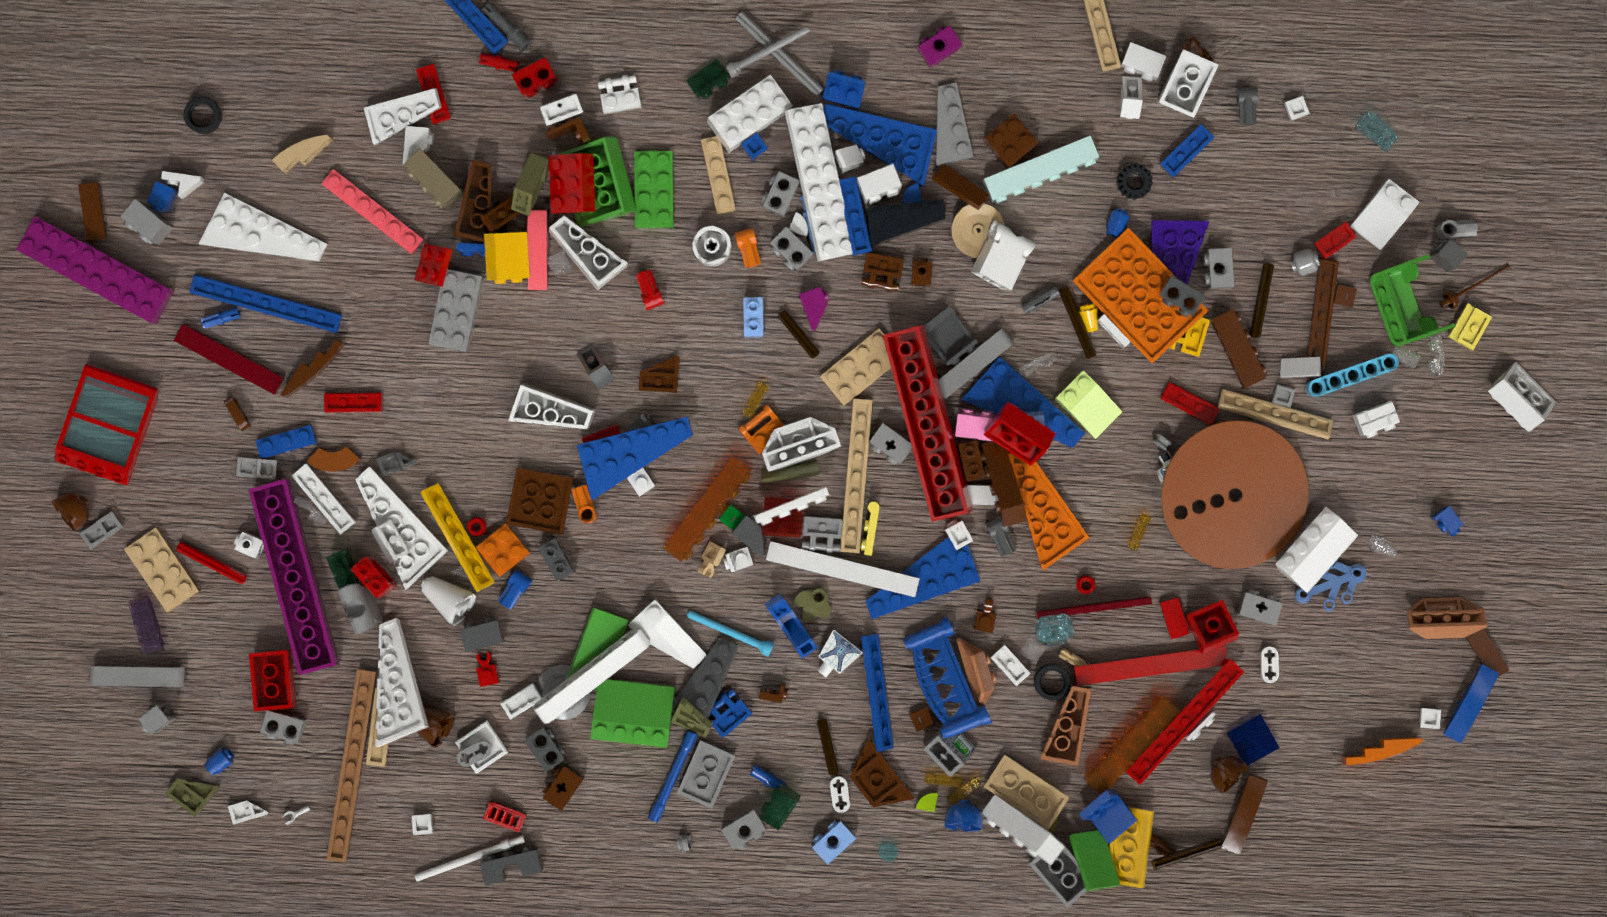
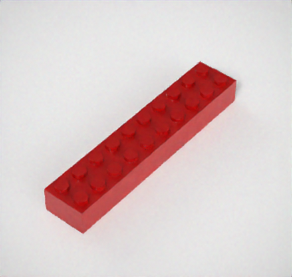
[883,324,973,522]

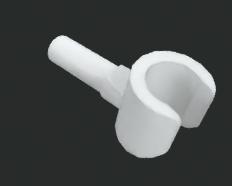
[282,806,310,825]

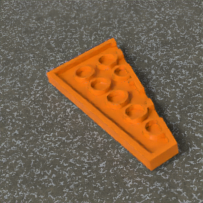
[1009,453,1090,571]

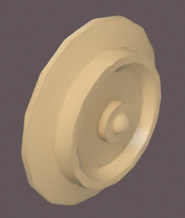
[951,204,1005,258]

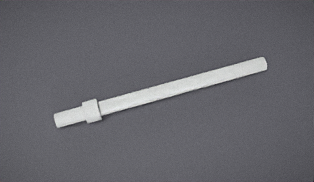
[414,835,525,882]

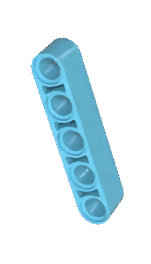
[1305,354,1399,397]

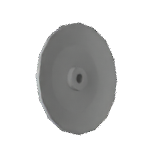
[536,665,590,720]

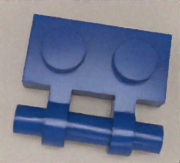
[705,688,752,738]

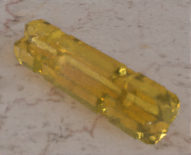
[743,382,768,419]
[1127,514,1151,551]
[924,773,962,788]
[946,777,982,805]

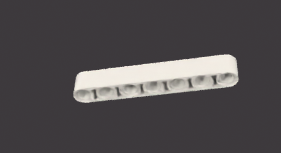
[533,627,650,724]

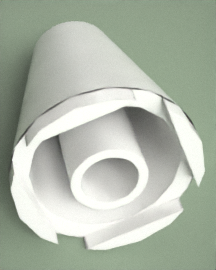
[421,576,476,626]

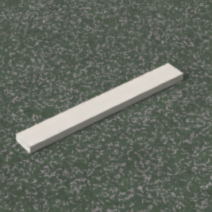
[766,541,920,597]

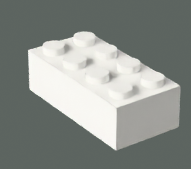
[707,75,793,153]

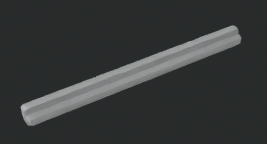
[736,12,823,96]

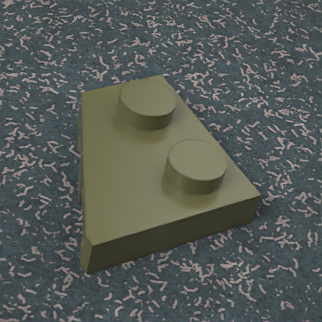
[165,778,219,818]

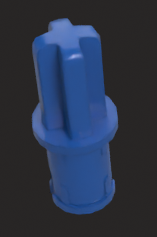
[201,307,241,329]
[749,764,787,793]

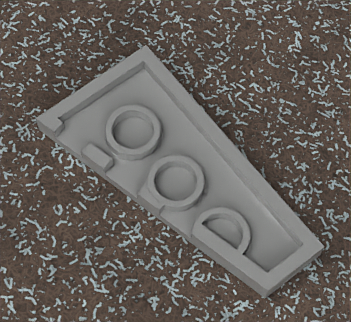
[936,83,974,166]

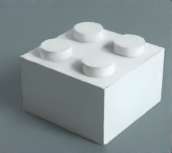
[857,164,902,205]

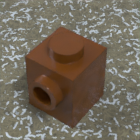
[911,258,932,287]

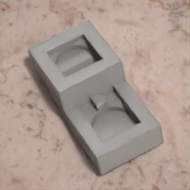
[236,457,277,480]
[79,512,123,550]

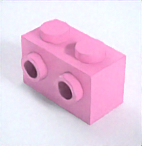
[955,408,996,441]

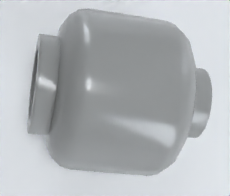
[1290,248,1320,276]

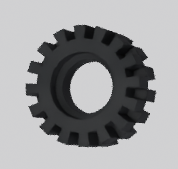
[1117,164,1153,200]

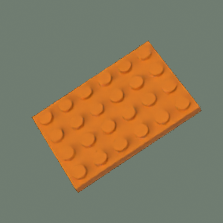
[1073,228,1209,364]

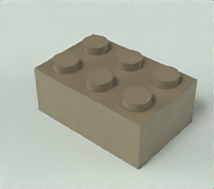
[404,149,464,210]

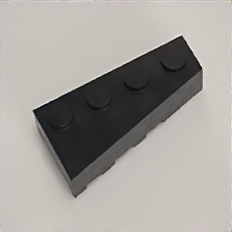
[867,199,946,248]

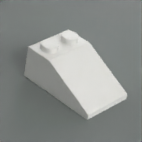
[1158,49,1219,118]
[1350,179,1419,250]

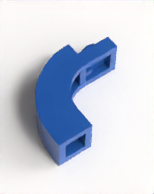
[764,593,818,659]

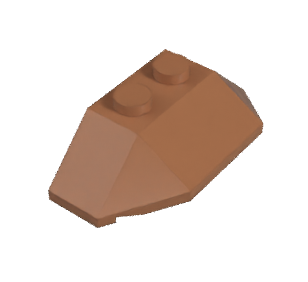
[1407,597,1487,639]
[955,637,997,708]

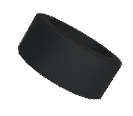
[183,97,222,134]
[1034,664,1071,701]

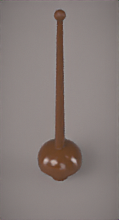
[1439,264,1510,309]

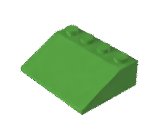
[558,137,637,227]
[590,679,675,748]

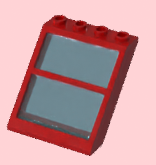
[55,364,158,486]

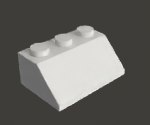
[1488,362,1556,432]

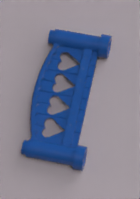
[903,616,992,738]

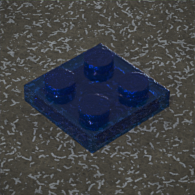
[1226,714,1280,766]

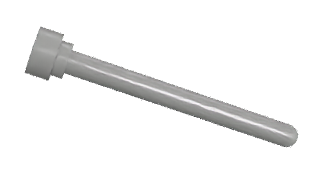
[725,26,810,78]

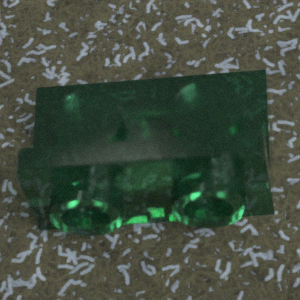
[686,59,730,100]

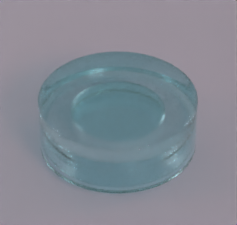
[879,842,898,862]

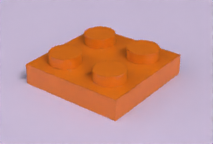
[476,524,530,578]

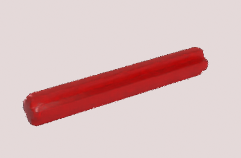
[176,542,247,584]

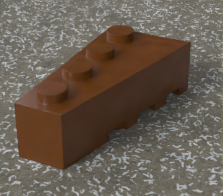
[454,160,492,244]
[980,441,1026,527]

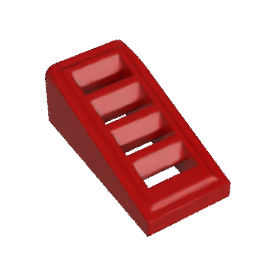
[483,800,527,832]

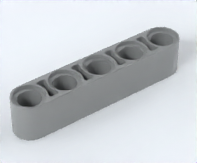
[939,328,1015,400]
[90,666,185,687]

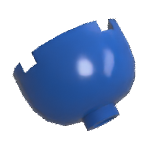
[944,800,983,832]

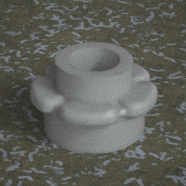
[677,834,692,853]

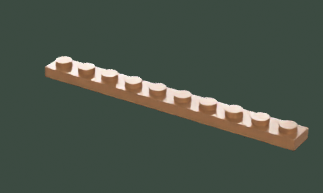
[326,669,377,863]

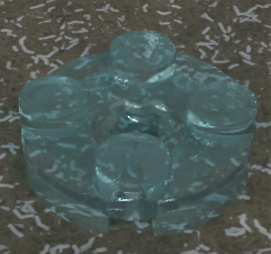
[1035,614,1074,647]

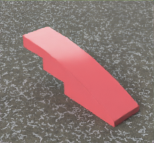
[527,210,548,290]

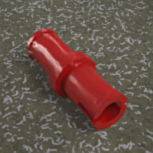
[479,52,519,73]

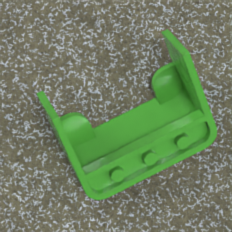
[1370,254,1456,346]

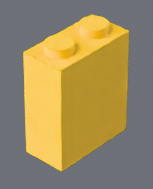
[484,232,530,284]

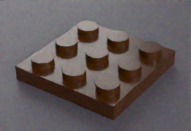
[506,468,574,535]

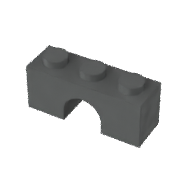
[480,846,543,886]

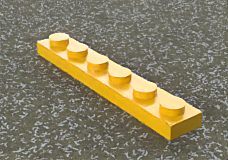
[421,483,495,592]

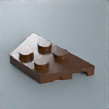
[850,739,914,808]

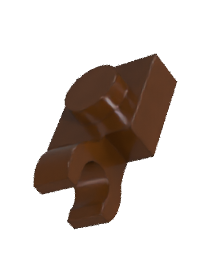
[974,598,997,633]

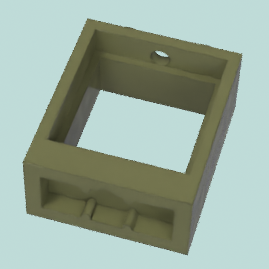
[511,153,549,216]

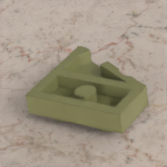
[671,698,713,738]

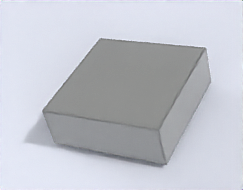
[1271,384,1296,408]

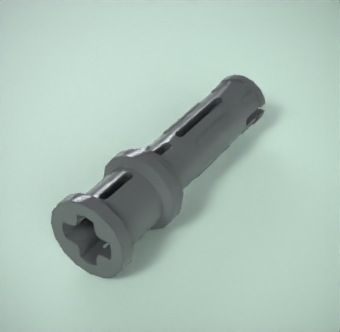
[482,2,533,52]

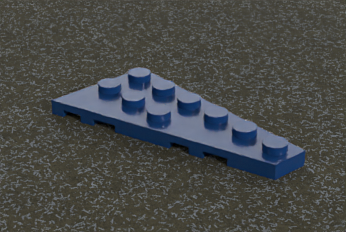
[824,104,937,186]
[961,357,1085,448]
[577,416,693,500]
[866,537,980,619]

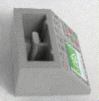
[923,731,977,777]

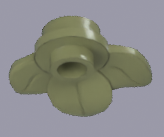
[793,587,831,622]

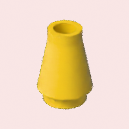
[1079,303,1098,332]

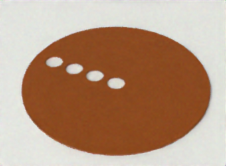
[1161,421,1309,569]

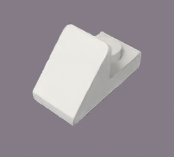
[161,171,204,199]

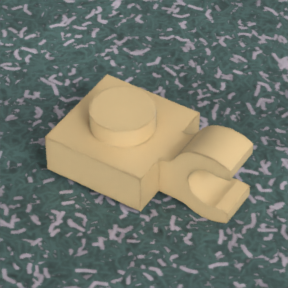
[698,541,726,578]

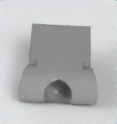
[338,584,383,634]

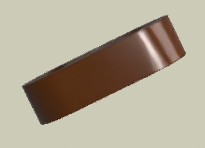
[224,396,251,431]

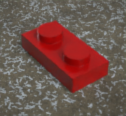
[1314,222,1357,259]

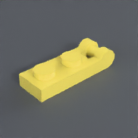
[861,502,879,556]

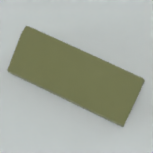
[761,461,820,483]

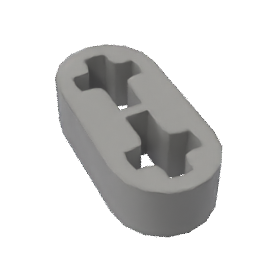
[457,740,493,767]

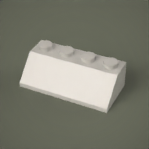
[1275,507,1358,593]

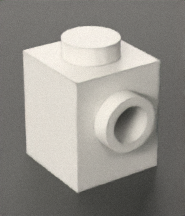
[234,532,264,559]

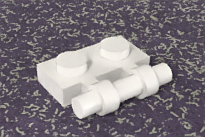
[598,74,642,114]

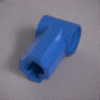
[498,569,533,610]

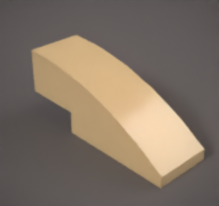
[272,135,332,173]

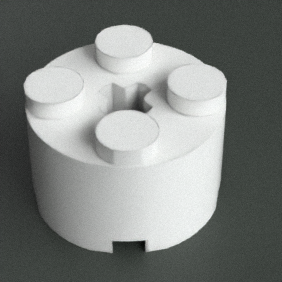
[692,226,732,266]

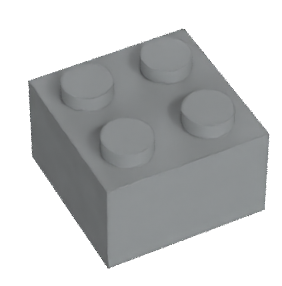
[120,199,173,245]

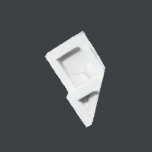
[228,800,268,825]

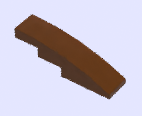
[280,339,345,397]
[1222,773,1268,855]

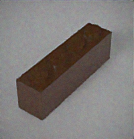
[1210,309,1267,389]

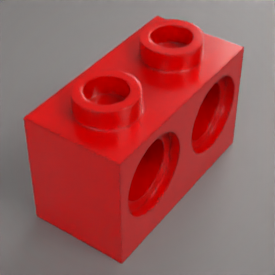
[511,57,557,98]

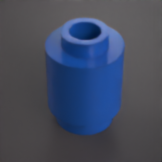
[1105,208,1130,238]
[204,747,234,775]

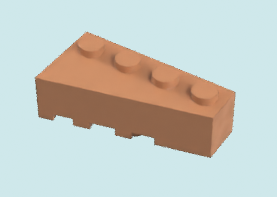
[1040,685,1092,766]

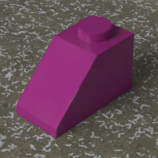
[799,286,829,332]

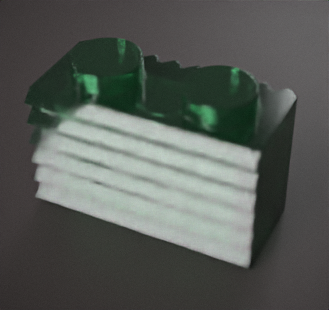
[760,783,801,831]

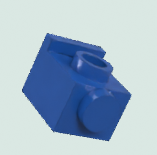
[1430,506,1464,537]

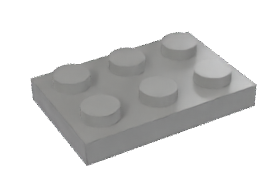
[677,740,736,809]

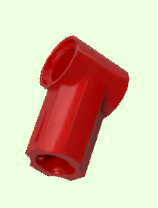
[635,270,664,311]

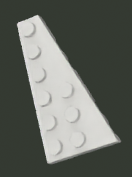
[199,193,328,262]
[355,467,448,590]
[375,618,429,747]

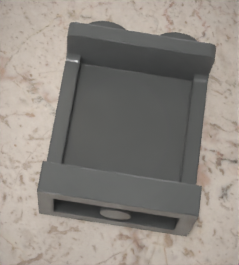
[924,306,978,366]

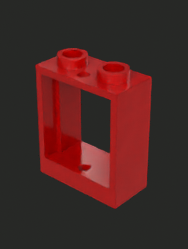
[351,556,398,598]

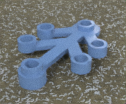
[1295,560,1366,612]

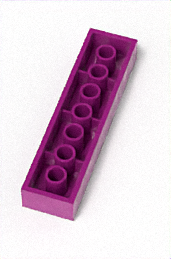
[16,216,174,324]

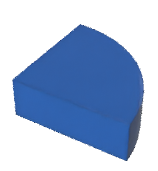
[902,183,922,204]

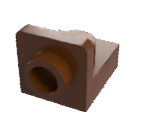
[759,683,788,703]

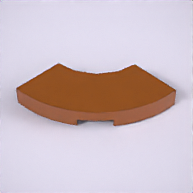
[306,446,361,472]

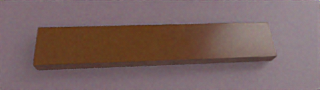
[1306,259,1339,375]

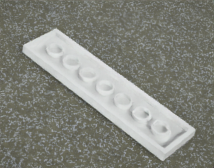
[785,103,853,261]

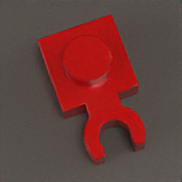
[476,652,499,687]

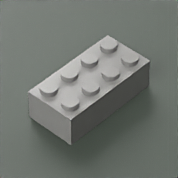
[428,269,484,353]

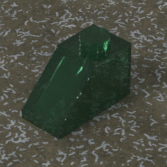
[325,548,359,590]

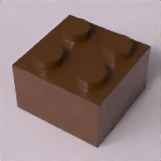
[983,114,1039,169]

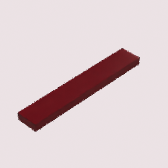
[173,324,285,395]
[1035,596,1152,620]

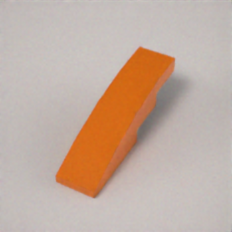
[1342,737,1422,765]

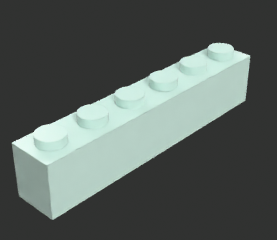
[983,136,1099,203]

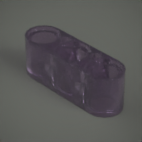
[129,596,164,655]

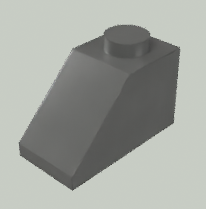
[577,344,615,390]
[732,515,764,557]

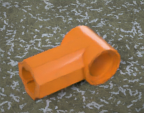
[734,228,761,268]
[571,485,597,524]

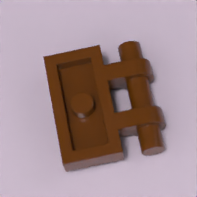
[861,253,904,292]

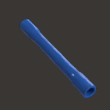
[648,730,698,823]

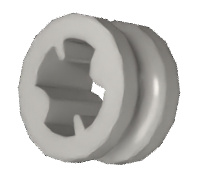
[1152,434,1172,451]

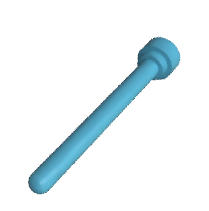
[687,611,774,657]

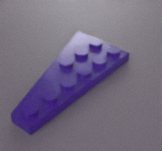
[1151,220,1209,284]

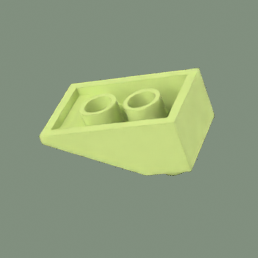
[1055,370,1122,439]

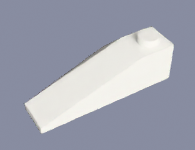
[628,599,707,669]

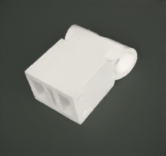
[971,221,1036,290]

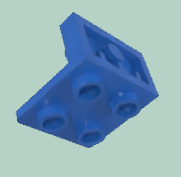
[822,70,866,110]
[1079,790,1137,843]

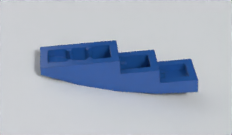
[1443,664,1499,743]

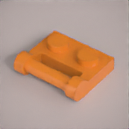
[737,404,785,455]

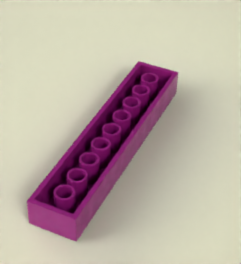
[248,479,340,675]

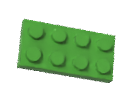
[634,151,674,229]

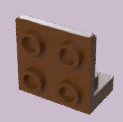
[545,116,592,144]

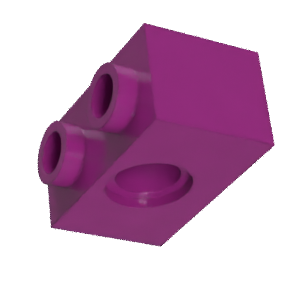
[917,26,963,69]

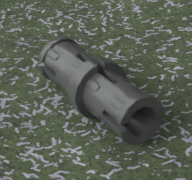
[1021,285,1060,315]

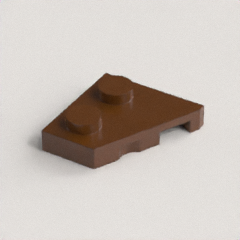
[639,356,680,393]

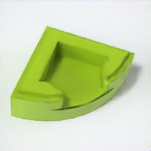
[915,793,938,812]

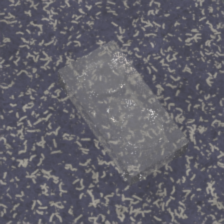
[1017,351,1056,377]

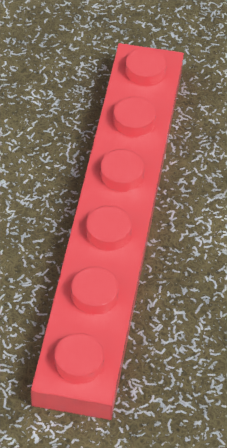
[322,169,424,255]

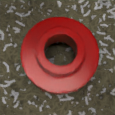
[467,517,487,536]
[1076,575,1096,594]

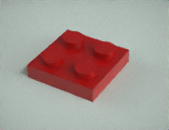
[414,244,452,287]

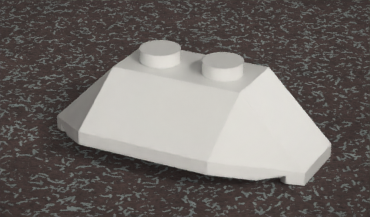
[762,417,841,472]

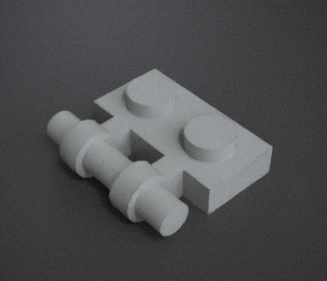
[802,516,843,553]

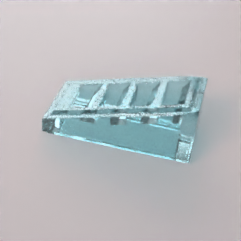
[1355,112,1399,152]

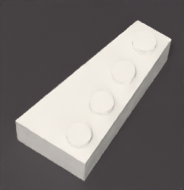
[549,216,628,291]
[508,383,596,429]
[981,795,1065,865]

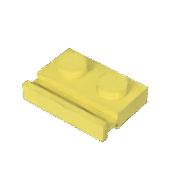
[1448,303,1492,351]

